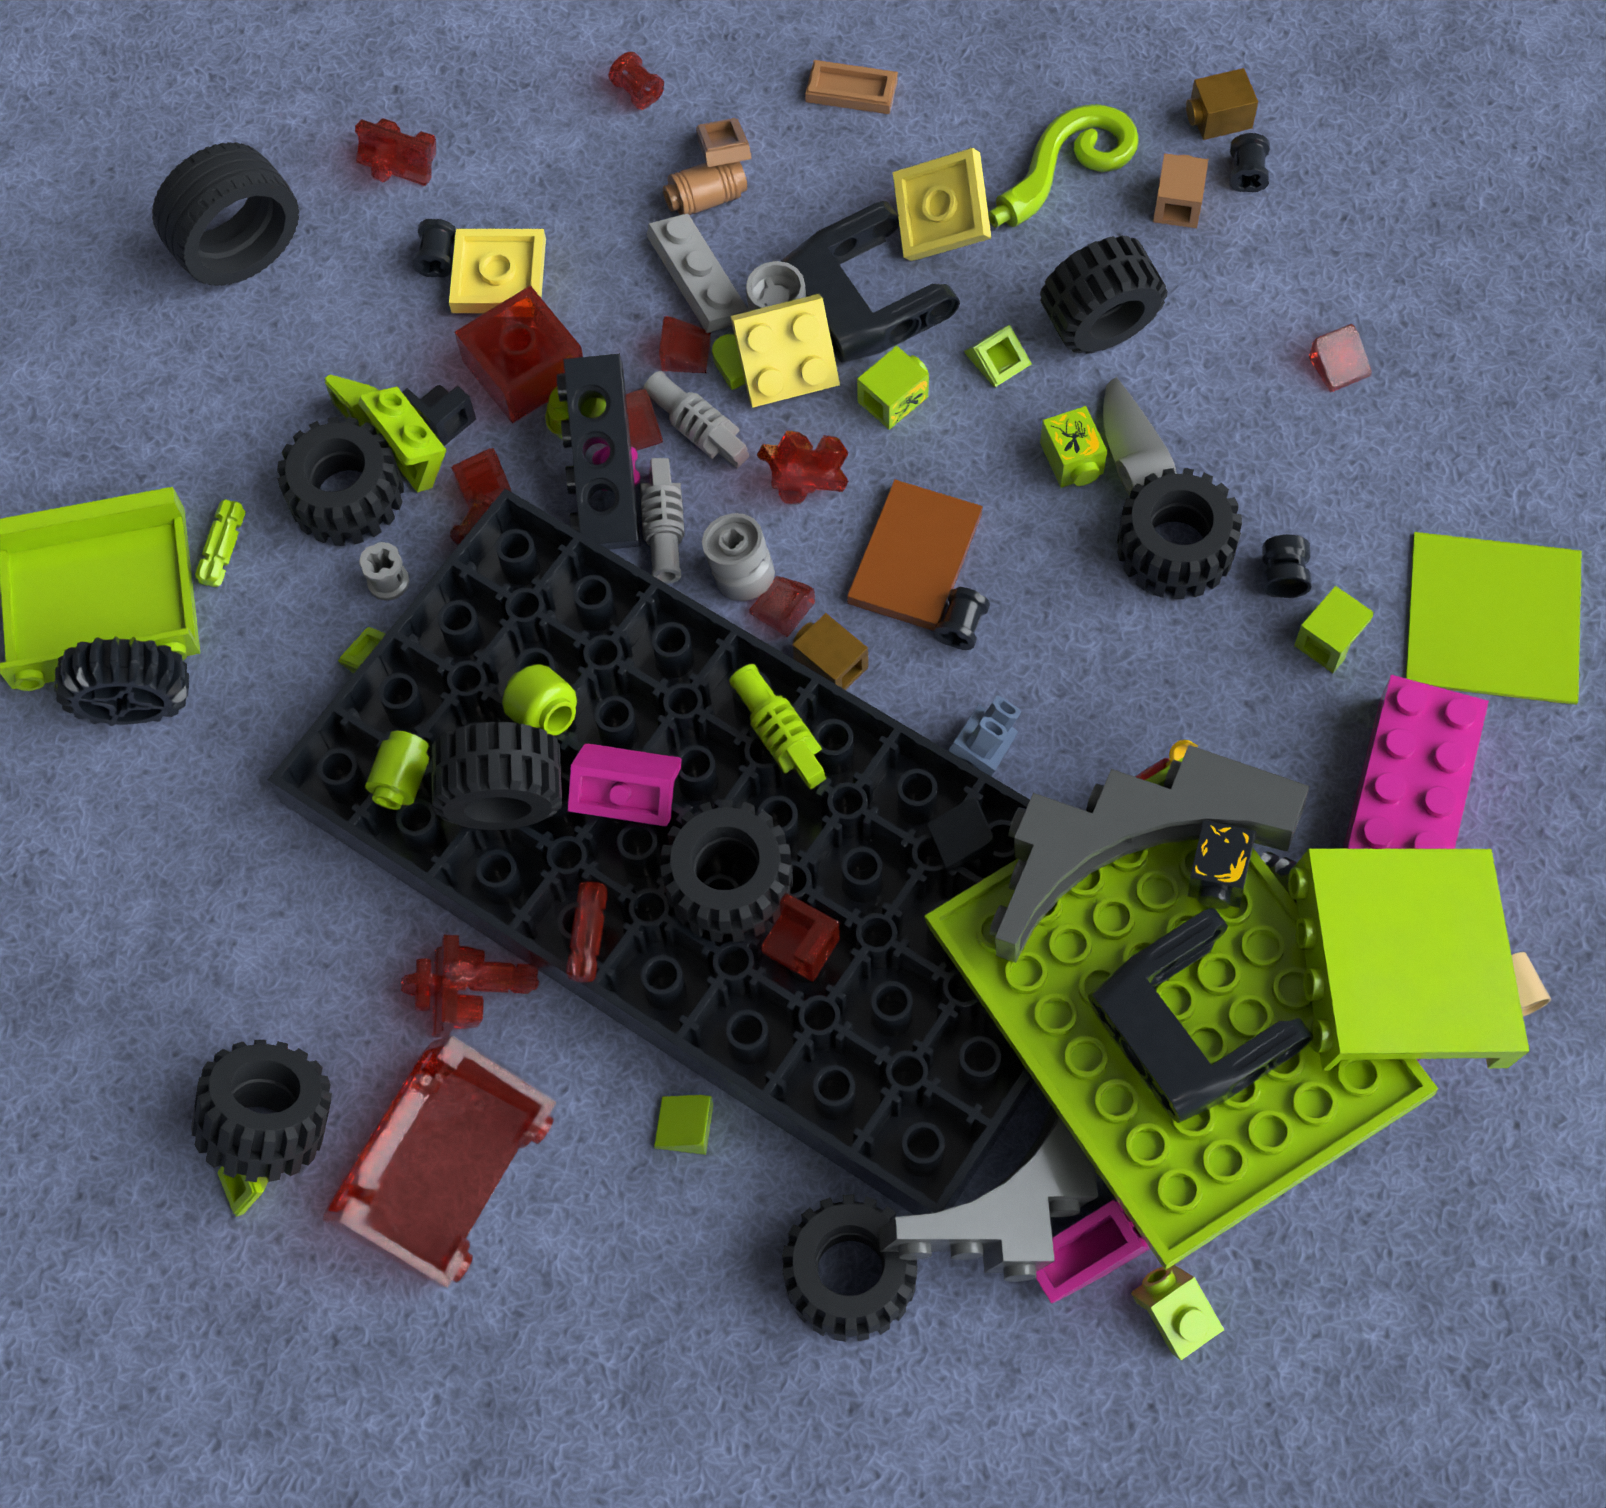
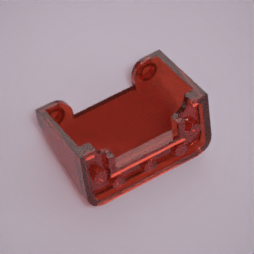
[323,1036,556,1288]

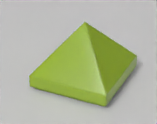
[217,1166,268,1217]

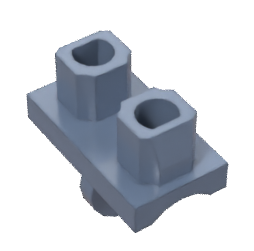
[948,695,1021,776]

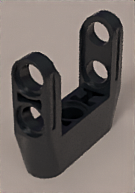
[780,201,960,362]
[1088,908,1313,1123]

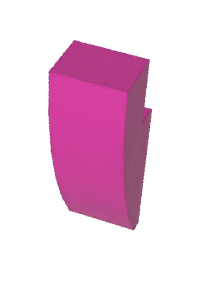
[1036,1200,1150,1304]

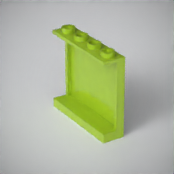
[0,487,200,691]
[1288,848,1529,1071]

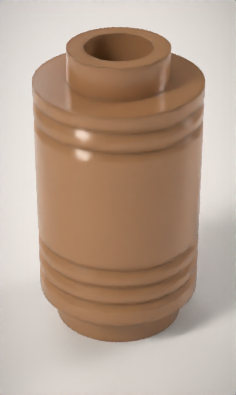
[663,161,747,215]

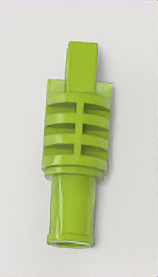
[729,664,826,789]

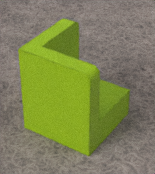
[1294,586,1373,673]

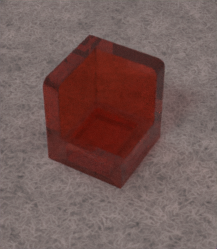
[761,893,840,982]

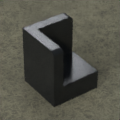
[402,385,476,446]

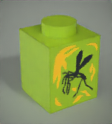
[857,346,929,430]
[1040,406,1107,488]

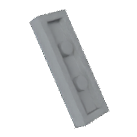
[646,214,748,333]

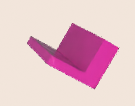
[568,744,682,826]

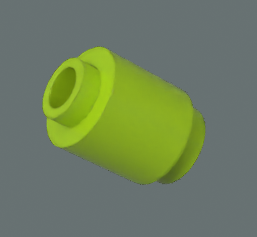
[365,731,429,810]

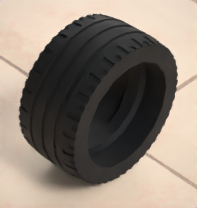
[152,142,299,286]

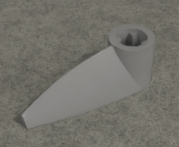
[1103,377,1177,497]

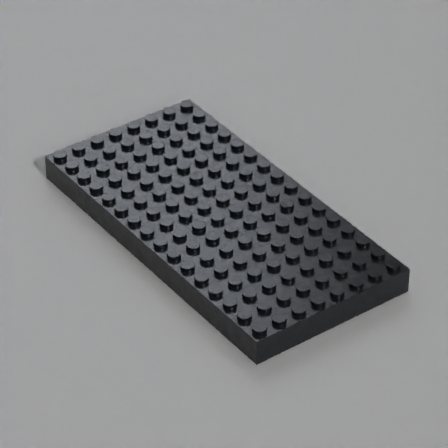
[268,488,1035,1215]

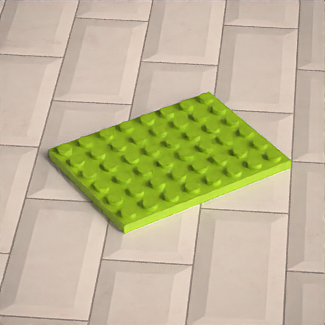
[925,757,1438,1270]

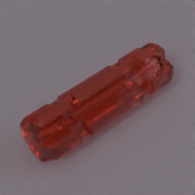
[566,881,608,983]
[443,959,540,994]

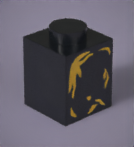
[1187,820,1256,909]

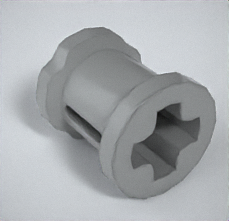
[359,542,410,601]

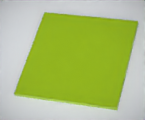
[1406,532,1582,705]

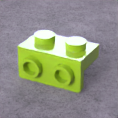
[358,386,446,492]

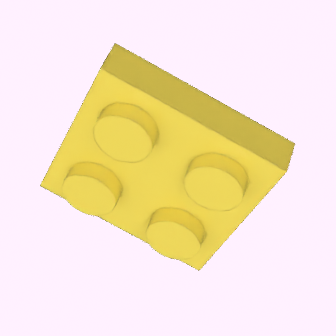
[893,148,991,261]
[449,229,546,313]
[730,294,840,408]

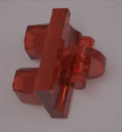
[355,118,436,186]
[757,430,849,505]
[401,934,485,1038]

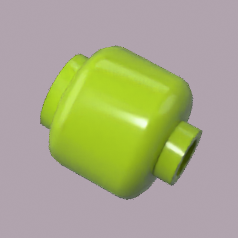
[502,664,577,736]

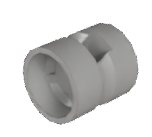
[746,261,806,312]
[702,513,775,601]

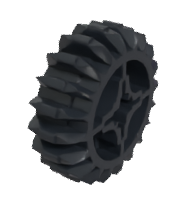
[54,636,190,726]

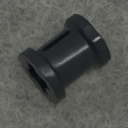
[1230,133,1270,192]
[412,219,456,278]
[934,587,990,650]

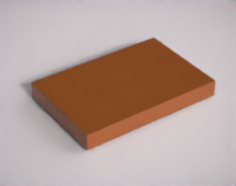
[847,479,983,631]

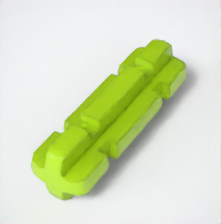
[195,499,245,587]

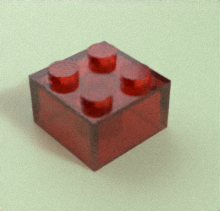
[454,285,583,424]

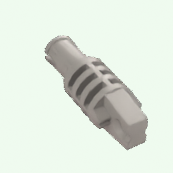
[643,371,749,469]
[640,458,685,584]

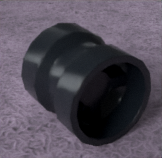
[1262,534,1312,598]

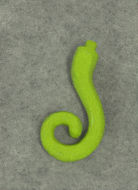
[988,104,1139,228]

